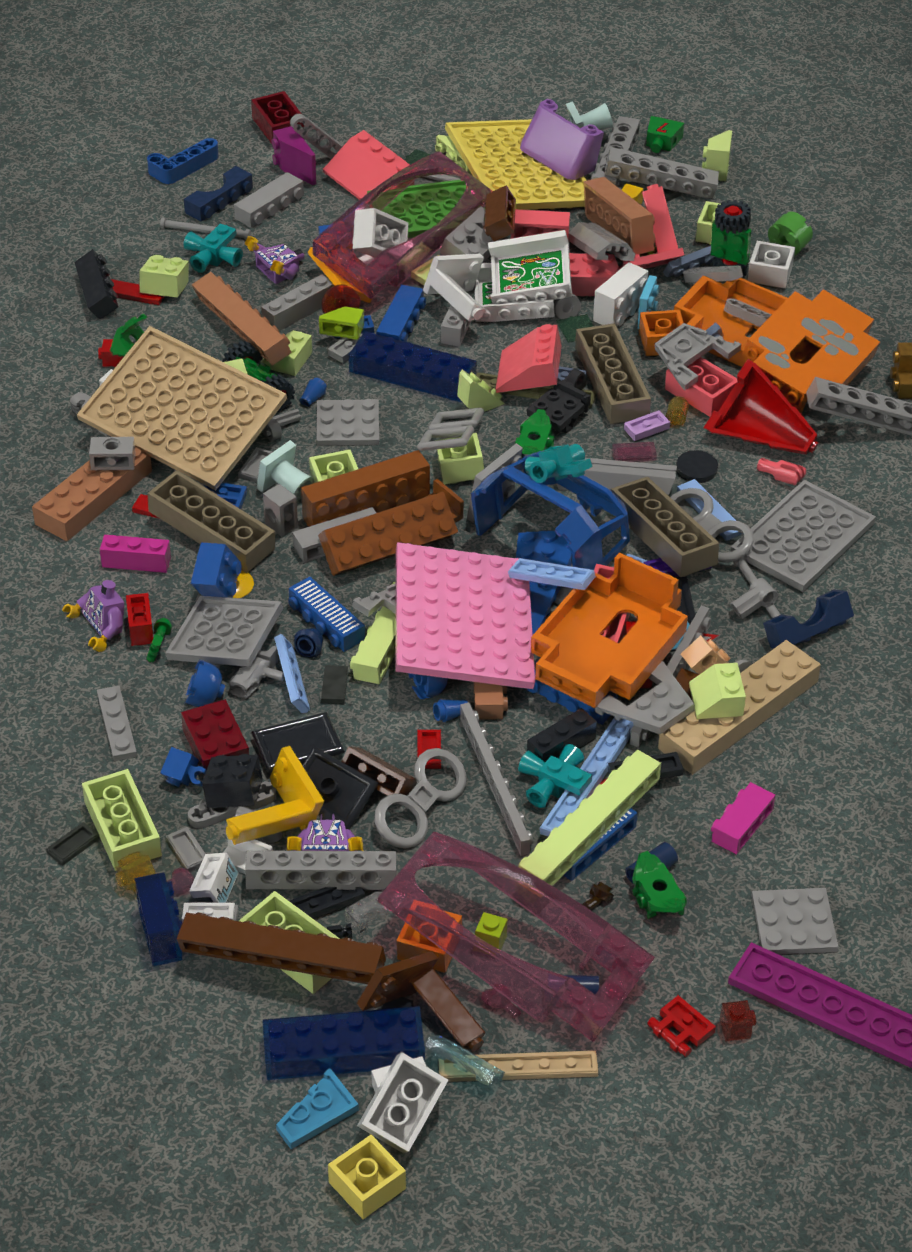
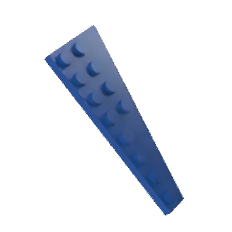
[516,530,572,635]

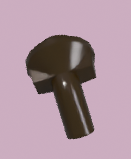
[582,882,614,912]

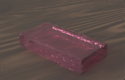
[612,442,657,462]

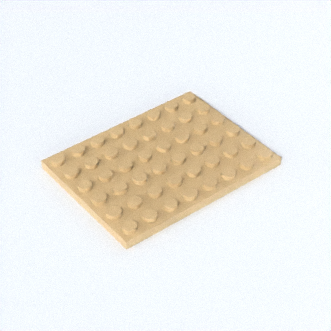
[77,326,287,490]

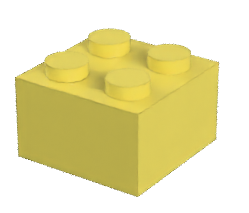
[328,1135,406,1219]

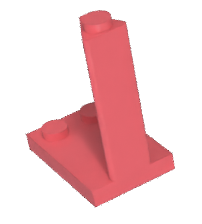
[619,184,684,269]

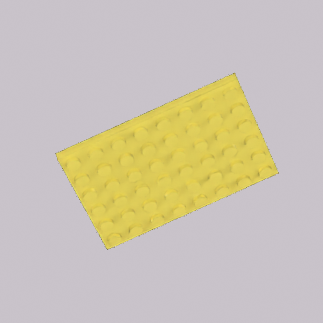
[445,119,587,210]

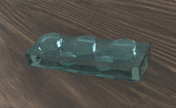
[425,1035,505,1085]

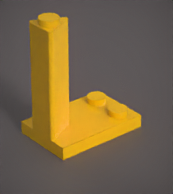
[226,746,324,845]

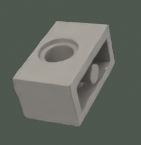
[89,437,136,470]
[263,484,298,537]

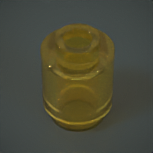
[666,396,689,425]

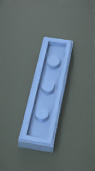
[677,479,742,541]
[508,558,596,590]
[274,634,310,713]

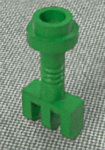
[146,618,172,662]

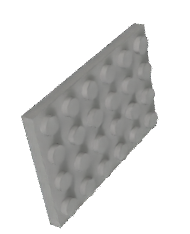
[730,480,876,592]

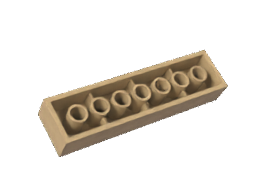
[658,640,821,775]

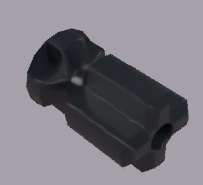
[327,923,352,939]

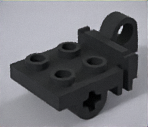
[527,368,591,432]

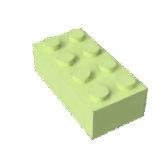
[82,769,162,871]
[239,891,340,994]

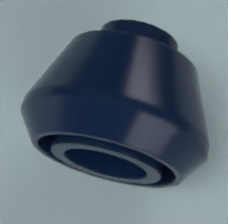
[293,628,323,658]

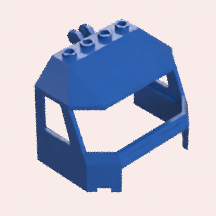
[471,451,630,570]

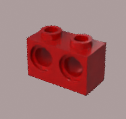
[126,593,153,646]

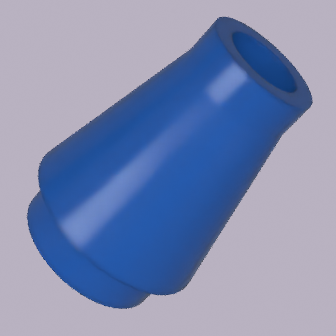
[299,378,327,407]
[433,699,468,722]

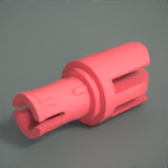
[757,458,806,486]

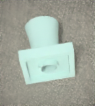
[566,102,614,130]
[257,440,314,501]

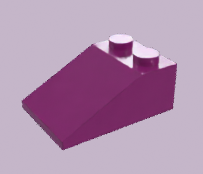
[271,126,316,185]

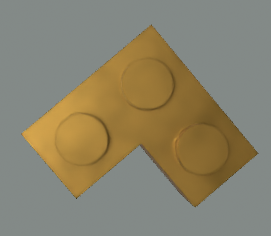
[890,343,912,399]

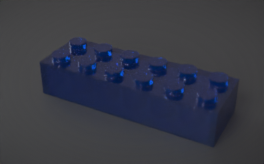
[349,331,477,402]
[263,1006,425,1080]

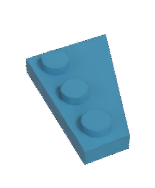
[276,1068,359,1149]

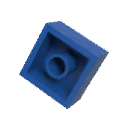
[191,542,242,598]

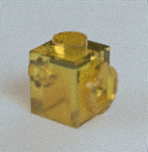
[115,852,158,892]

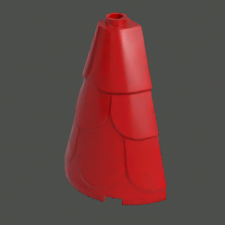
[703,359,819,455]

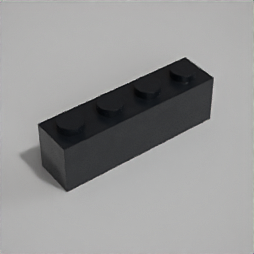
[74,249,119,319]

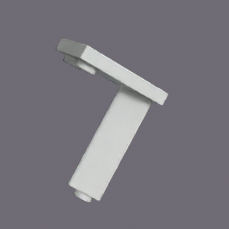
[423,253,486,322]

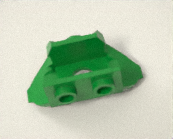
[110,314,148,357]
[515,409,554,456]
[632,851,687,919]

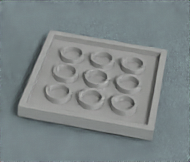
[165,596,283,667]

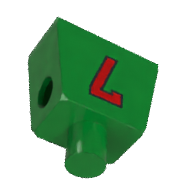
[646,116,684,153]

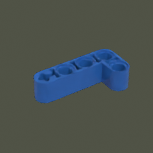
[147,138,219,184]

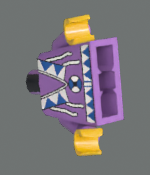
[245,236,304,284]
[62,580,124,652]
[286,812,364,851]

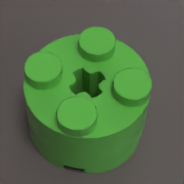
[768,212,813,256]

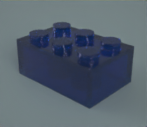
[134,872,183,967]

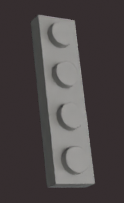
[97,685,137,761]

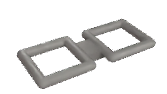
[417,408,484,451]

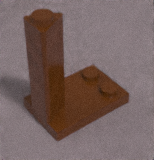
[357,951,485,1052]

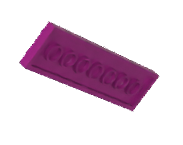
[728,942,912,1068]

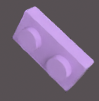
[624,410,670,441]

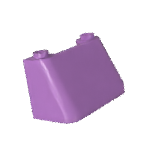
[520,99,604,180]

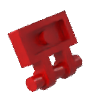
[647,995,716,1057]

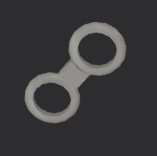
[670,488,754,563]
[374,748,467,849]

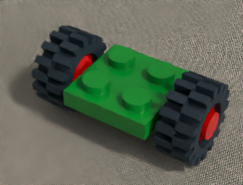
[711,200,751,278]
[222,341,295,412]

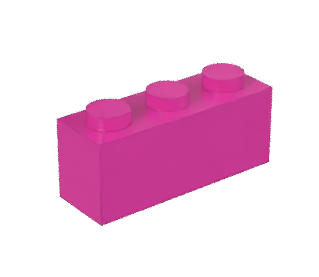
[100,535,171,573]
[711,782,776,854]

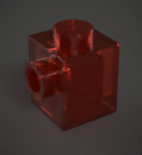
[720,1000,756,1042]

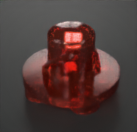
[322,284,361,314]

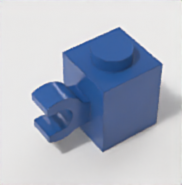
[160,747,207,787]

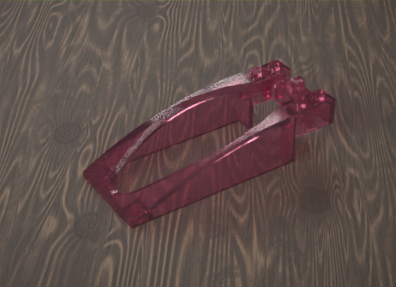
[313,151,493,299]
[377,832,655,1042]

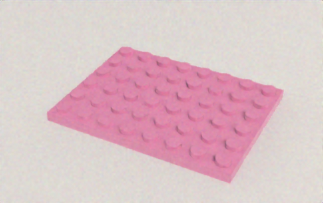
[395,543,535,689]

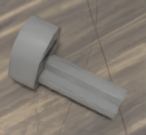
[262,409,301,441]

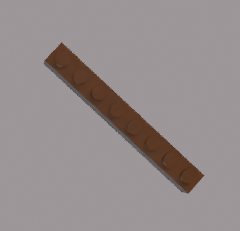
[177,912,386,984]

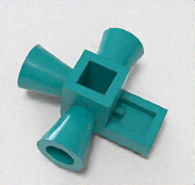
[184,224,243,273]
[525,444,592,483]
[518,744,592,808]

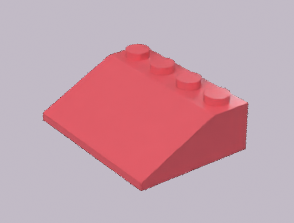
[323,130,415,207]
[496,324,562,393]

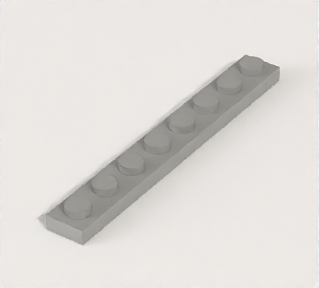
[630,605,711,747]
[460,702,533,856]

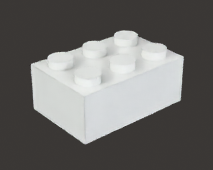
[352,208,408,263]
[593,262,648,327]
[357,1052,448,1153]

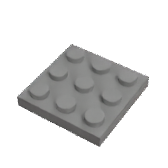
[317,399,379,446]
[467,443,523,523]
[751,888,838,955]

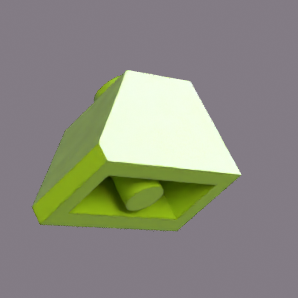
[319,307,364,340]

